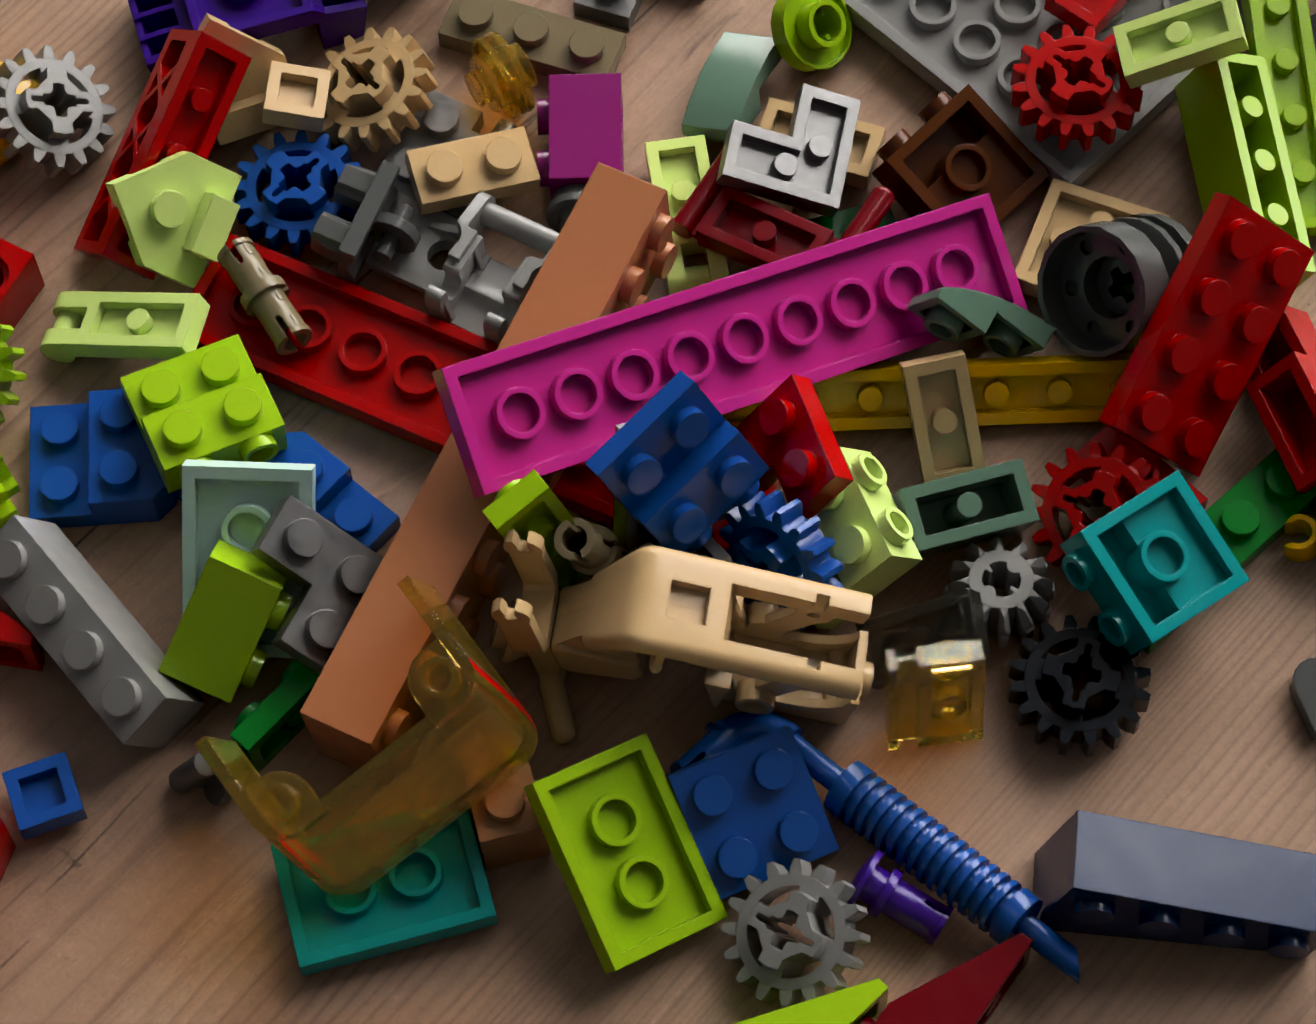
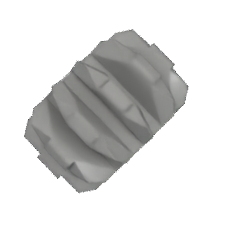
[944,535,1055,650]

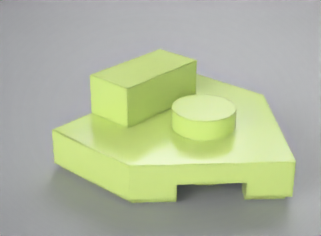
[105,151,242,289]

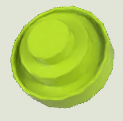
[770,0,853,72]

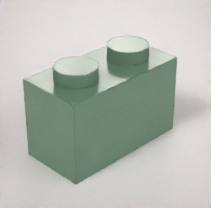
[892,458,1040,558]

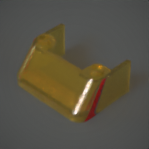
[194,576,538,895]

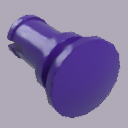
[847,850,954,946]

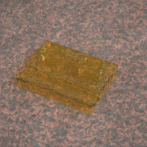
[885,638,986,750]

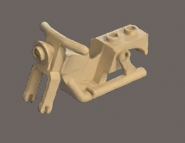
[490,529,874,744]

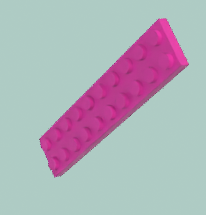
[432,193,1028,499]

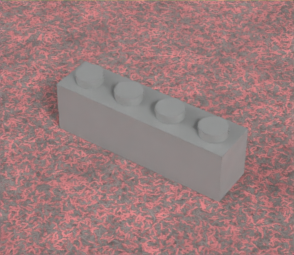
[0,515,205,749]

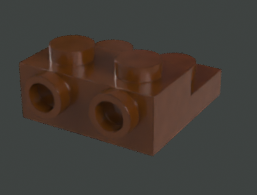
[871,84,1050,222]

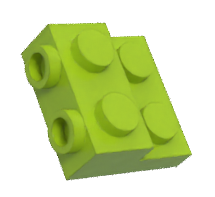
[120,334,287,493]

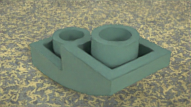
[682,32,782,143]
[907,287,1055,357]

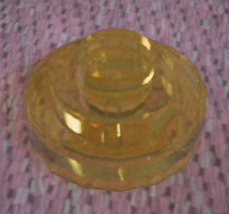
[464,31,537,120]

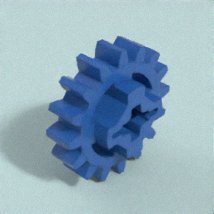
[234,129,361,257]
[719,490,844,630]

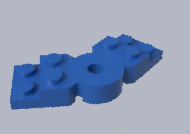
[29,389,401,553]

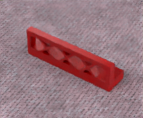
[73,28,252,280]

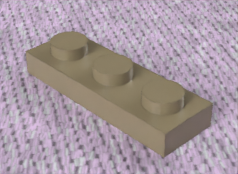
[438,0,626,77]

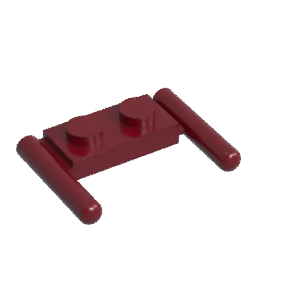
[673,149,895,268]

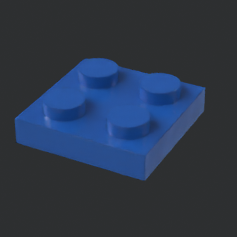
[665,725,840,900]

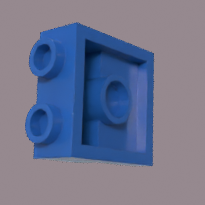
[585,370,770,552]

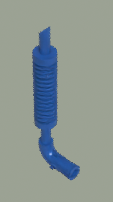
[670,711,1080,984]

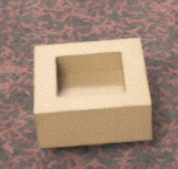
[262,61,332,133]

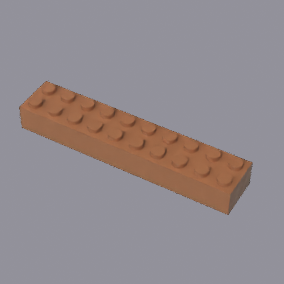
[300,162,678,784]

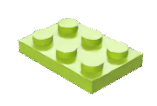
[523,733,728,974]

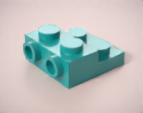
[1060,470,1250,655]

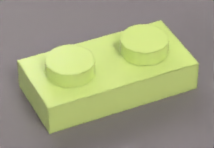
[1113,0,1249,89]

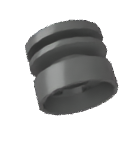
[1037,213,1192,358]

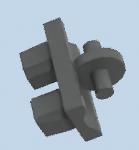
[310,160,421,284]

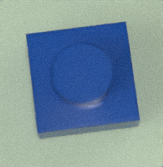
[2,751,87,840]

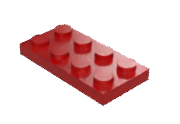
[1098,192,1315,477]

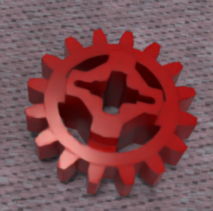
[1010,25,1144,152]
[1031,441,1161,567]

